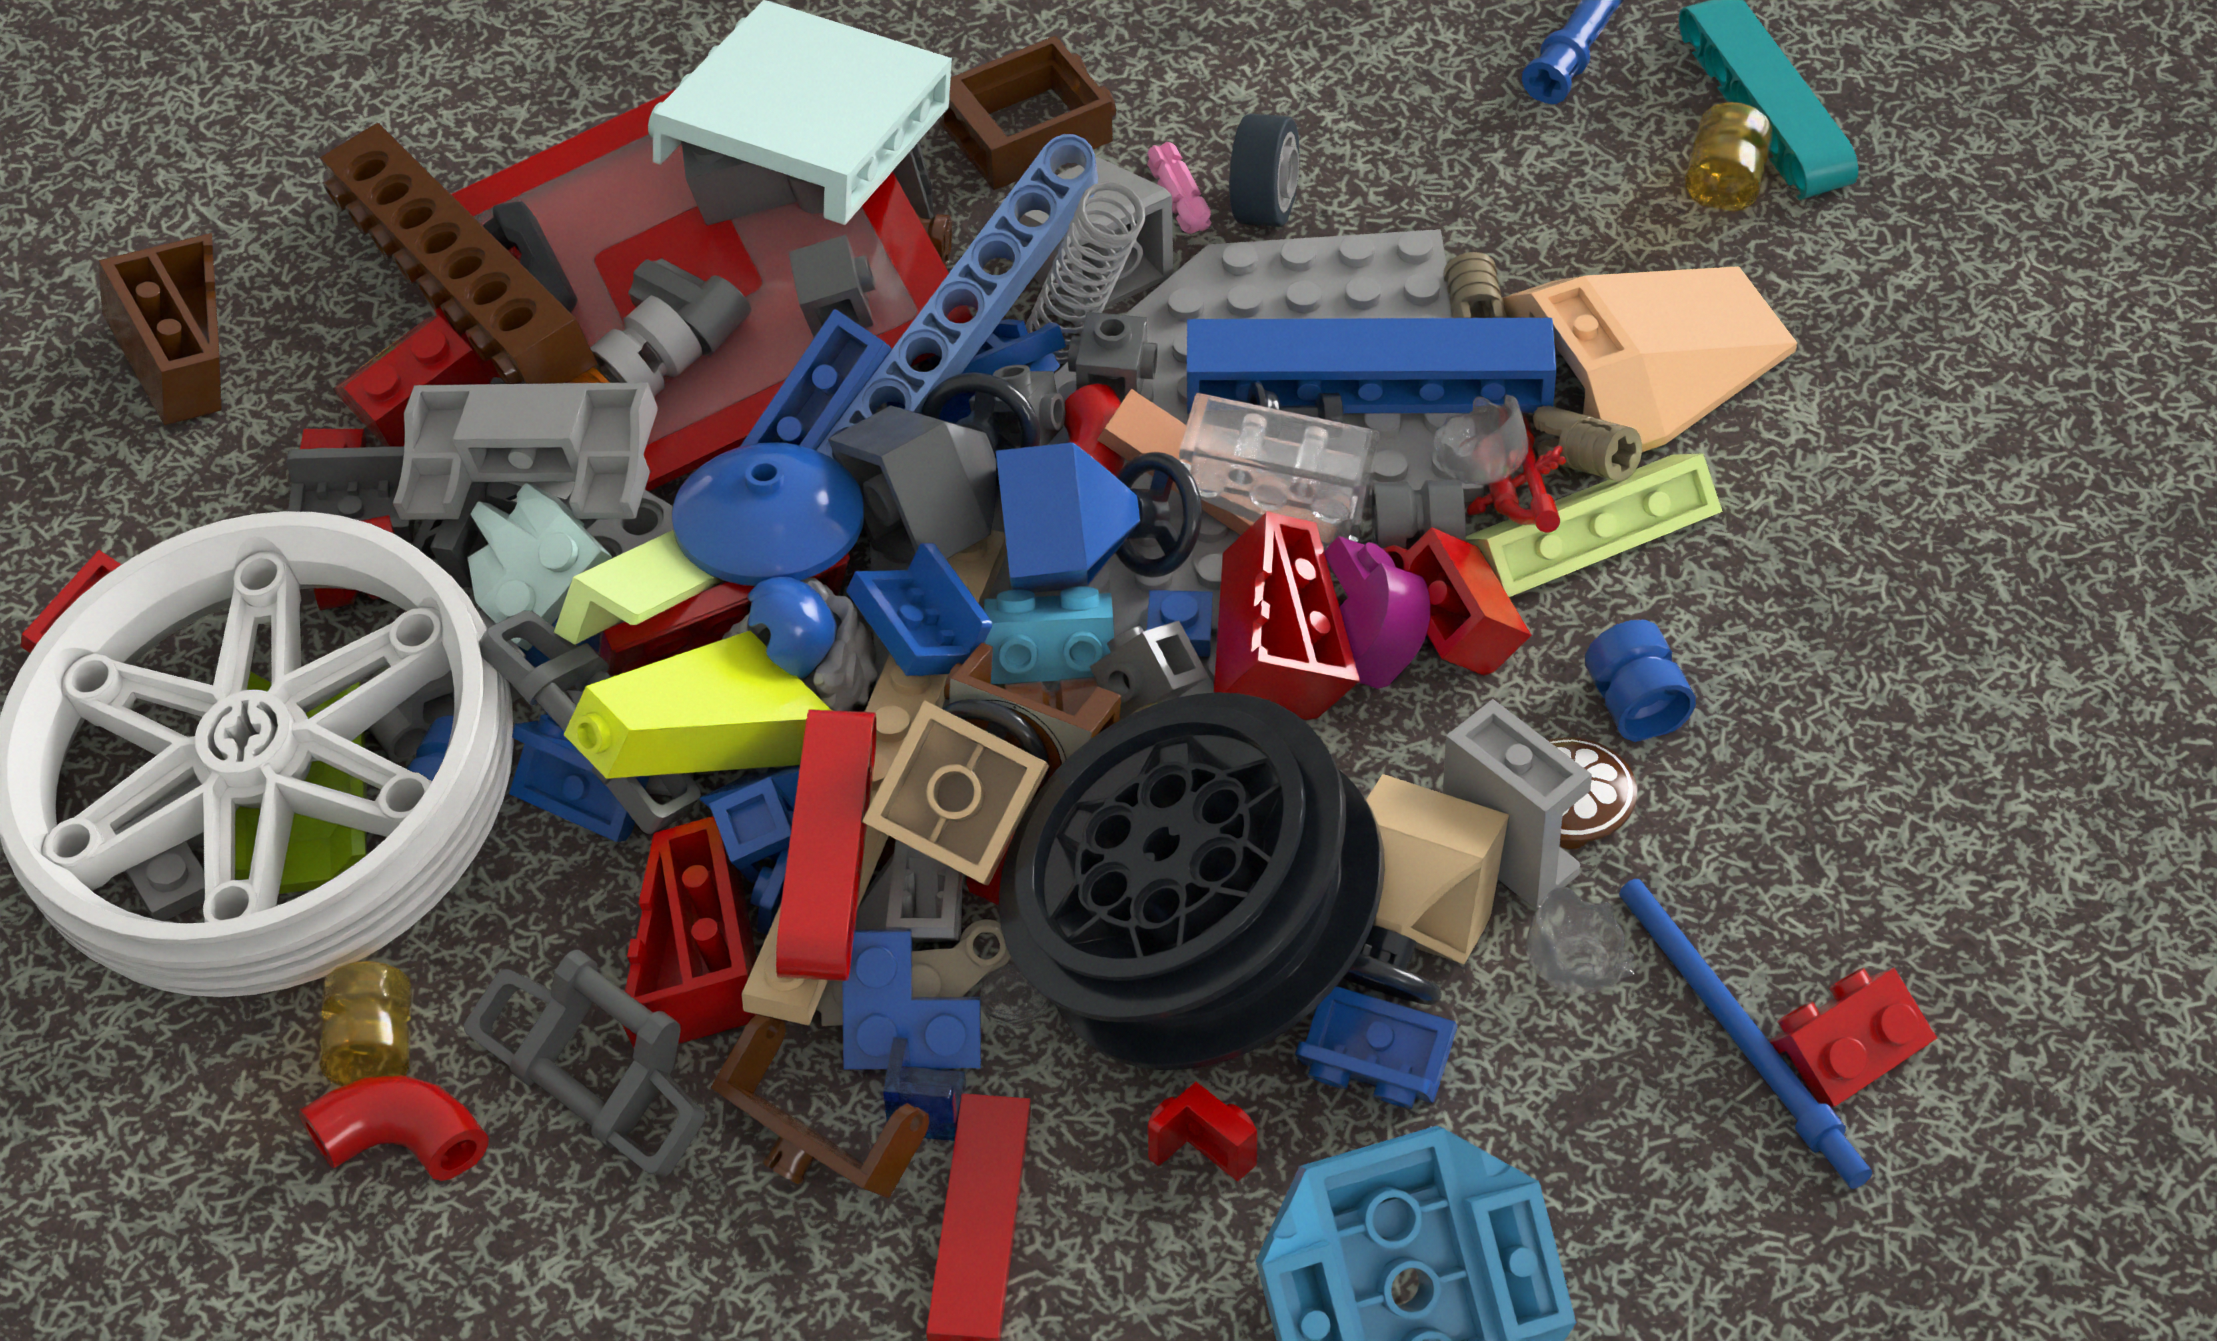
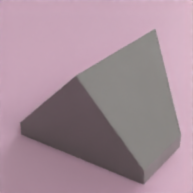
[855,839,962,943]

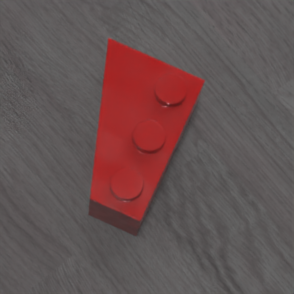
[1214,511,1360,720]
[622,816,757,1048]

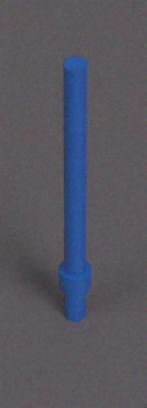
[1619,879,1872,1189]

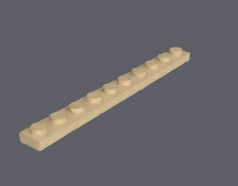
[742,530,1007,1025]

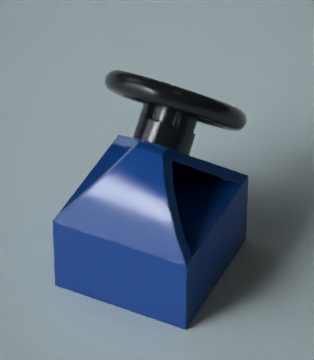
[996,442,1202,593]

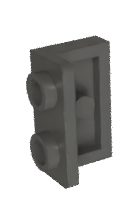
[286,446,415,543]

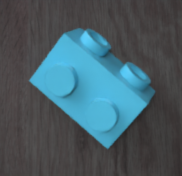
[984,586,1114,684]

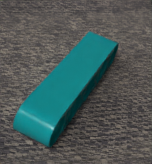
[1679,0,1858,200]

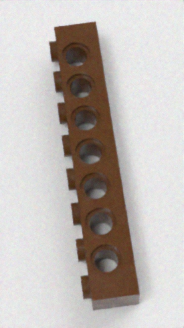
[320,122,598,384]

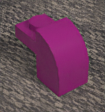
[1324,536,1430,689]

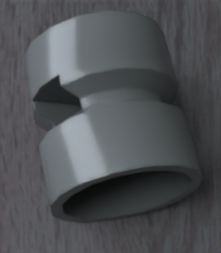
[1371,479,1466,550]

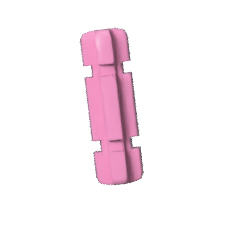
[1147,142,1211,234]

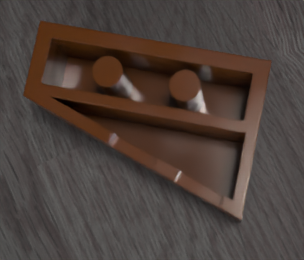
[98,233,222,425]

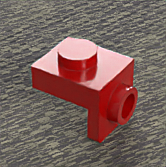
[1148,1081,1257,1182]

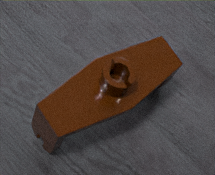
[710,1014,929,1198]

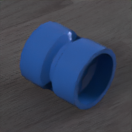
[1585,620,1696,742]

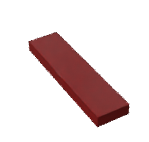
[926,1094,1031,1341]

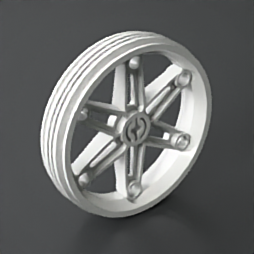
[0,511,514,997]

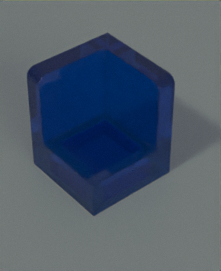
[883,1037,966,1141]

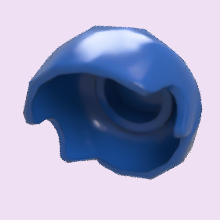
[747,577,837,679]

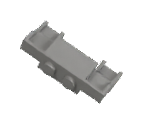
[393,382,658,520]

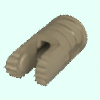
[1443,252,1506,318]
[1533,405,1642,482]

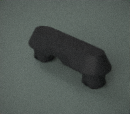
[482,201,578,313]

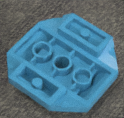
[1256,1126,1576,1341]

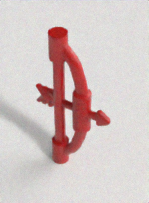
[1467,415,1566,533]

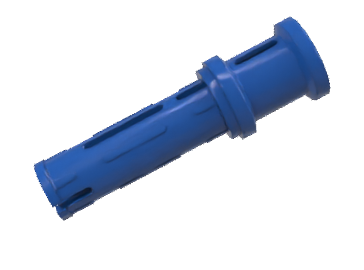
[1522,0,1623,104]

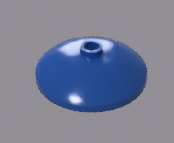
[672,443,864,586]

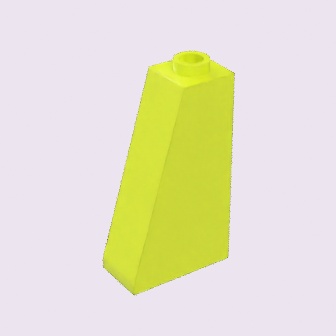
[563,630,832,779]

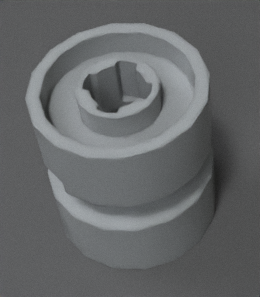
[590,295,702,397]

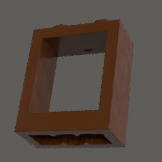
[939,35,1116,190]

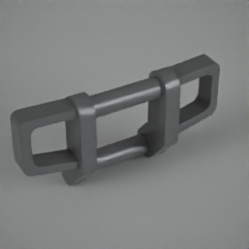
[479,610,701,834]
[464,949,705,1177]

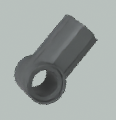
[628,258,752,356]

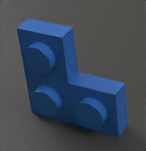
[842,930,981,1070]

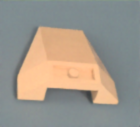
[1502,267,1797,452]

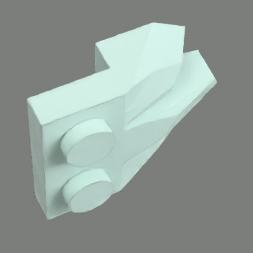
[468,482,612,651]

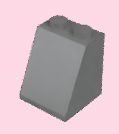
[999,157,1173,317]

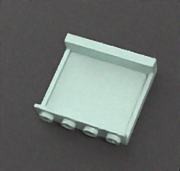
[648,0,952,225]

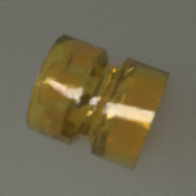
[1685,102,1773,212]
[319,961,412,1086]

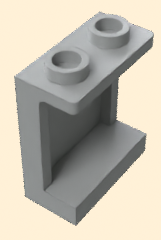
[1443,699,1592,910]

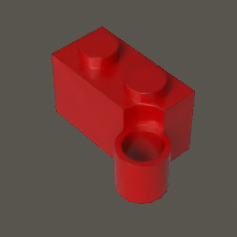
[1383,527,1532,676]

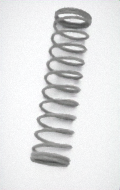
[1025,181,1145,364]

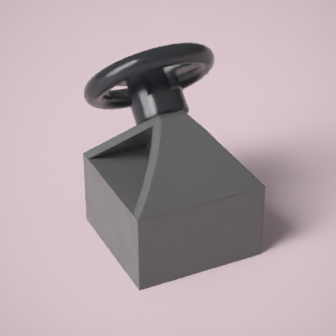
[828,372,1040,564]

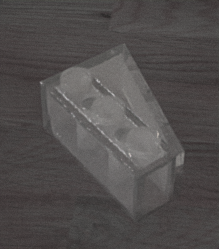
[1176,393,1380,551]

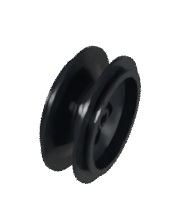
[999,692,1385,1070]

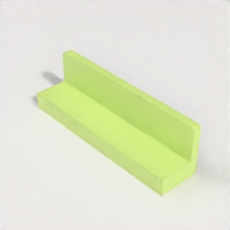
[1466,454,1722,597]
[554,530,724,645]

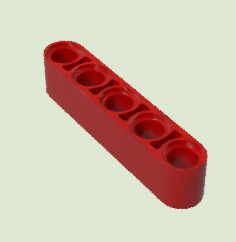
[776,710,877,981]

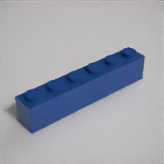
[1187,318,1556,414]

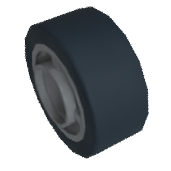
[1229,113,1300,227]

